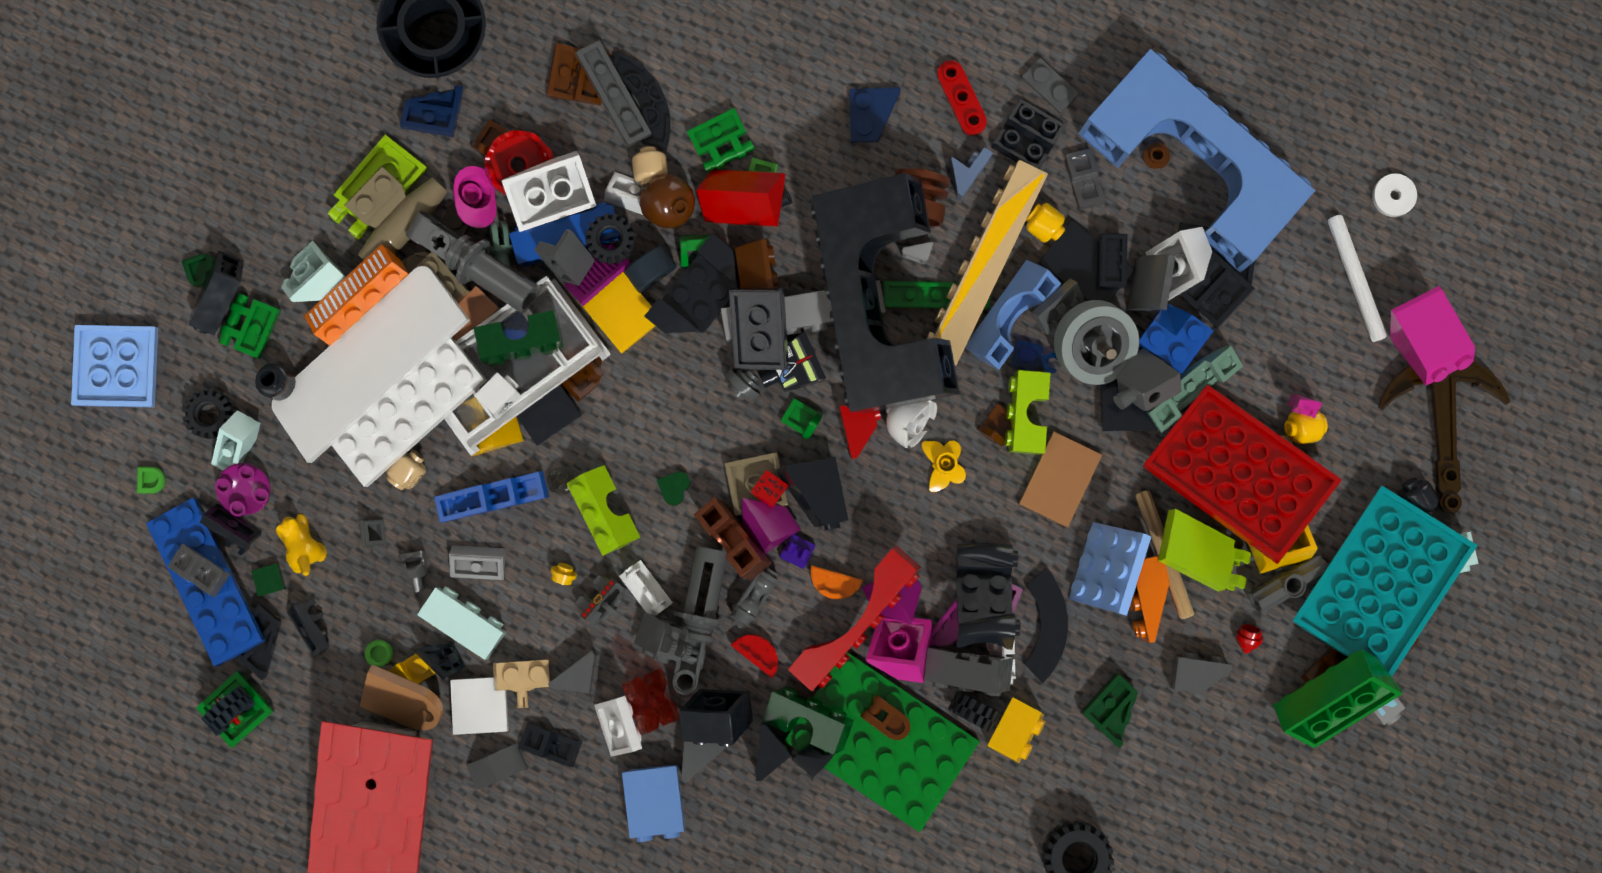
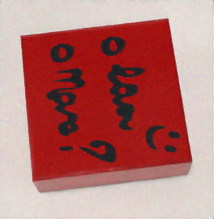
[750,470,789,508]

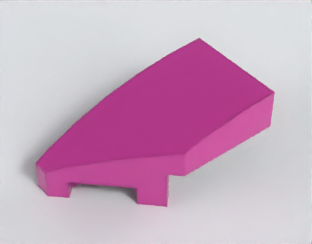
[1288,394,1322,418]

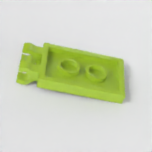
[328,135,427,240]
[1158,509,1251,591]

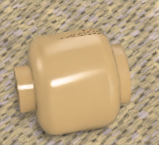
[632,147,668,188]
[386,449,426,490]

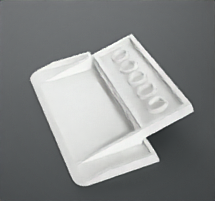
[272,266,487,487]

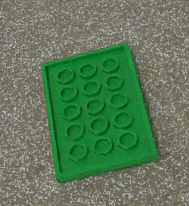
[784,652,980,832]

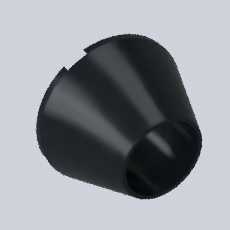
[377,0,486,78]

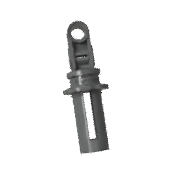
[405,210,540,313]
[673,546,728,695]

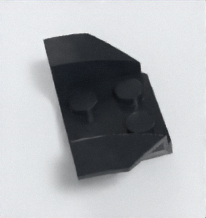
[644,233,738,333]

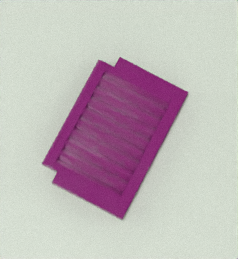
[564,244,631,306]

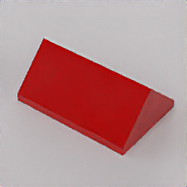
[696,170,786,227]

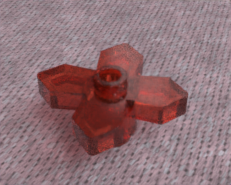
[622,669,680,735]

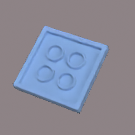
[71,325,158,408]
[1069,522,1151,616]

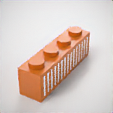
[304,244,409,346]

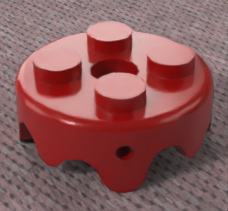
[484,130,553,196]

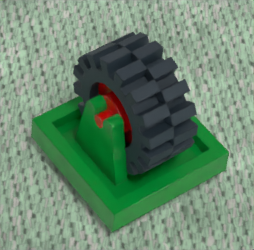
[196,671,275,748]

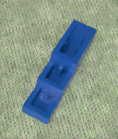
[434,471,549,523]

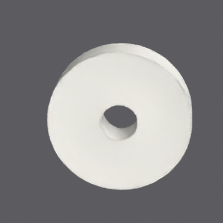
[1372,174,1417,217]

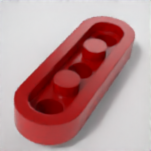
[937,60,987,136]

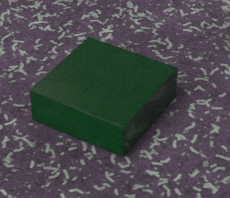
[251,563,286,597]

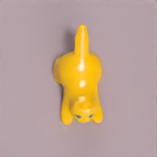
[276,514,327,576]

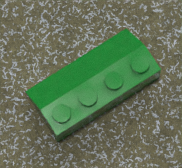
[1273,649,1403,748]

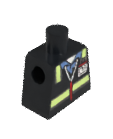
[759,332,826,392]

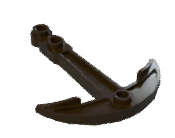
[1378,361,1511,513]

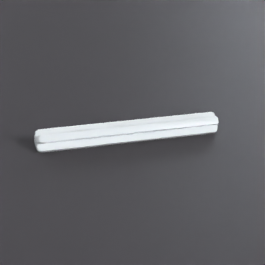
[1328,215,1387,342]

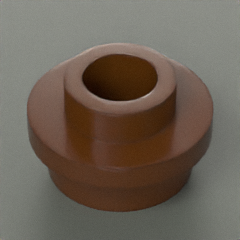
[1143,143,1170,170]

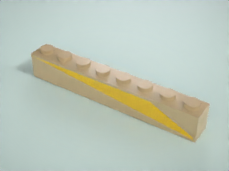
[925,160,1048,366]

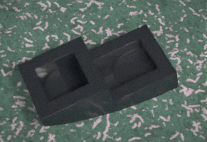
[518,722,582,767]

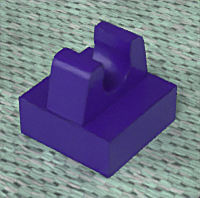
[780,535,816,569]

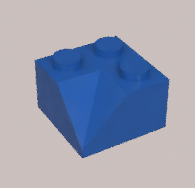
[1138,304,1214,375]

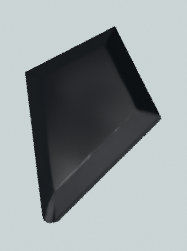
[414,644,466,680]

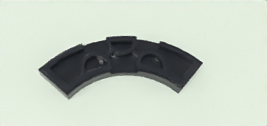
[612,51,671,151]
[1024,568,1068,683]

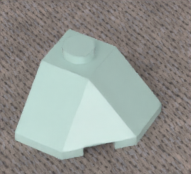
[281,241,346,302]

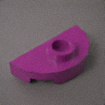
[931,600,957,646]

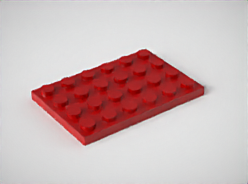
[1143,385,1342,564]

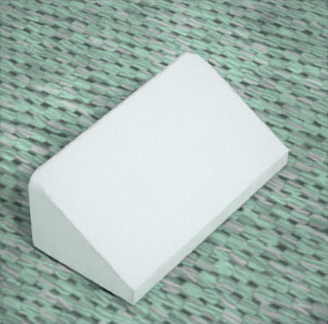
[604,172,647,215]

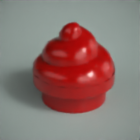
[1236,624,1264,654]

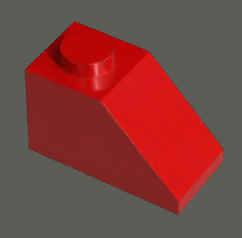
[839,405,881,460]

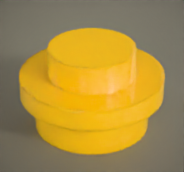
[550,563,577,585]

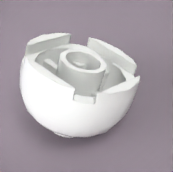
[886,400,937,448]

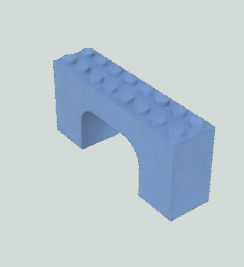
[1078,49,1315,273]

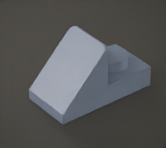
[949,147,993,201]

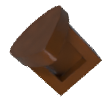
[471,119,509,157]
[977,403,1011,447]

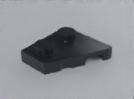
[236,605,282,680]

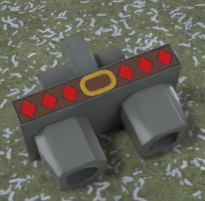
[575,574,626,626]

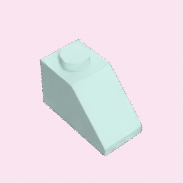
[211,410,261,471]

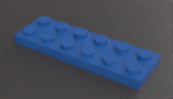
[146,498,265,667]

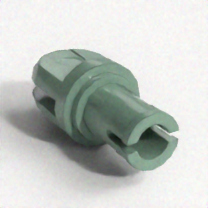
[489,220,514,268]

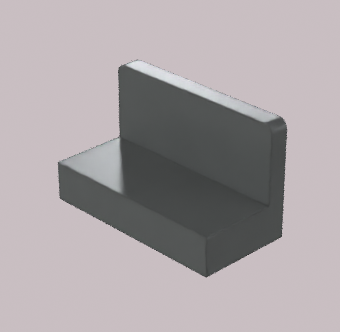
[534,229,595,286]

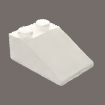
[501,151,596,232]

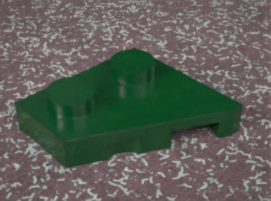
[1080,672,1138,749]

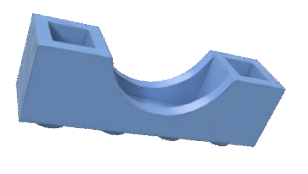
[965,260,1061,370]

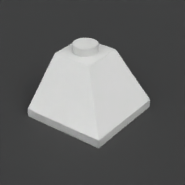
[1145,227,1212,301]

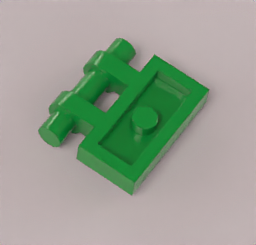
[687,108,755,173]
[218,293,281,359]

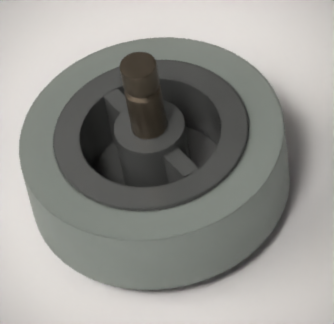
[1054,300,1139,385]

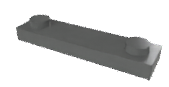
[575,40,651,148]

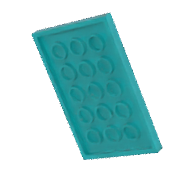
[1292,486,1478,677]

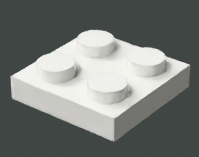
[594,696,642,756]

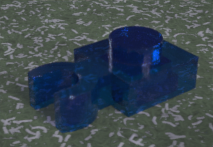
[1010,339,1058,374]

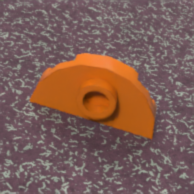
[811,565,863,600]

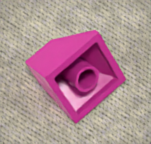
[866,615,932,683]

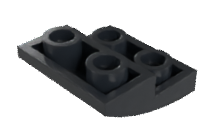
[991,98,1066,169]

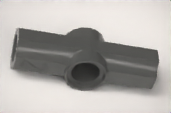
[1248,554,1328,614]

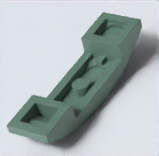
[1147,345,1243,433]

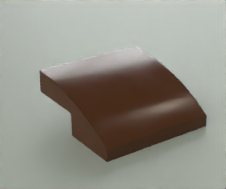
[546,43,610,106]

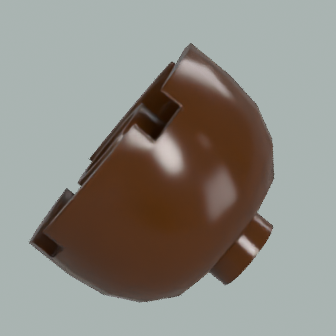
[640,174,695,228]

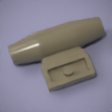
[344,166,448,260]

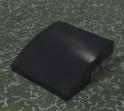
[1180,252,1255,328]
[1100,379,1157,431]

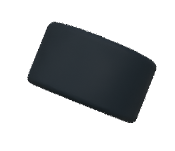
[624,245,677,293]

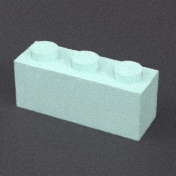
[417,586,506,660]

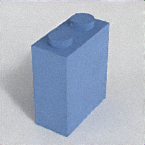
[622,764,685,842]

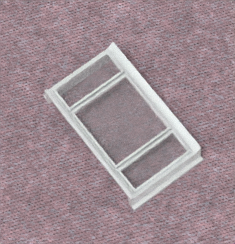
[445,276,611,456]

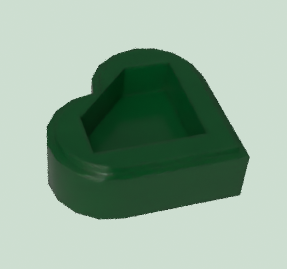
[181,253,214,288]
[657,472,690,506]

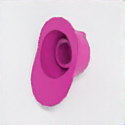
[453,166,497,228]

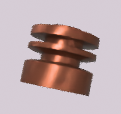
[895,168,950,227]

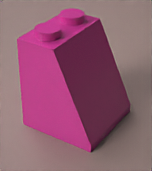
[1390,286,1475,386]

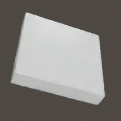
[450,677,509,735]

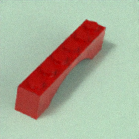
[788,545,921,691]

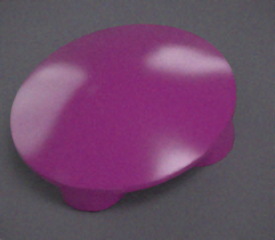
[215,463,271,516]

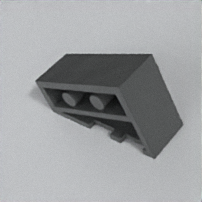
[924,647,1013,696]

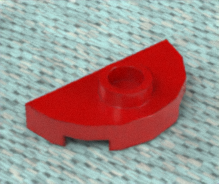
[730,635,778,678]

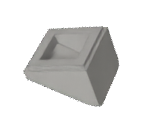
[901,242,934,264]

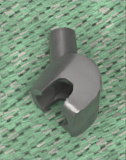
[399,551,427,592]

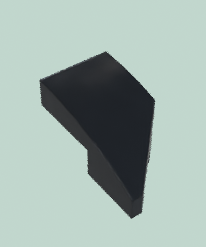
[792,744,834,777]

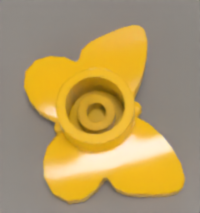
[921,440,966,492]

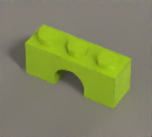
[1005,370,1051,455]
[566,465,640,556]

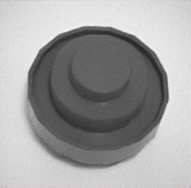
[725,368,761,401]

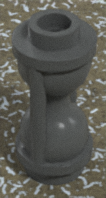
[730,567,780,626]

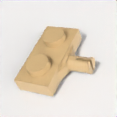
[493,660,550,708]

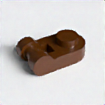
[860,694,910,740]

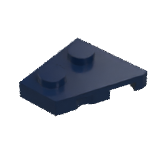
[400,86,464,138]
[849,88,901,143]

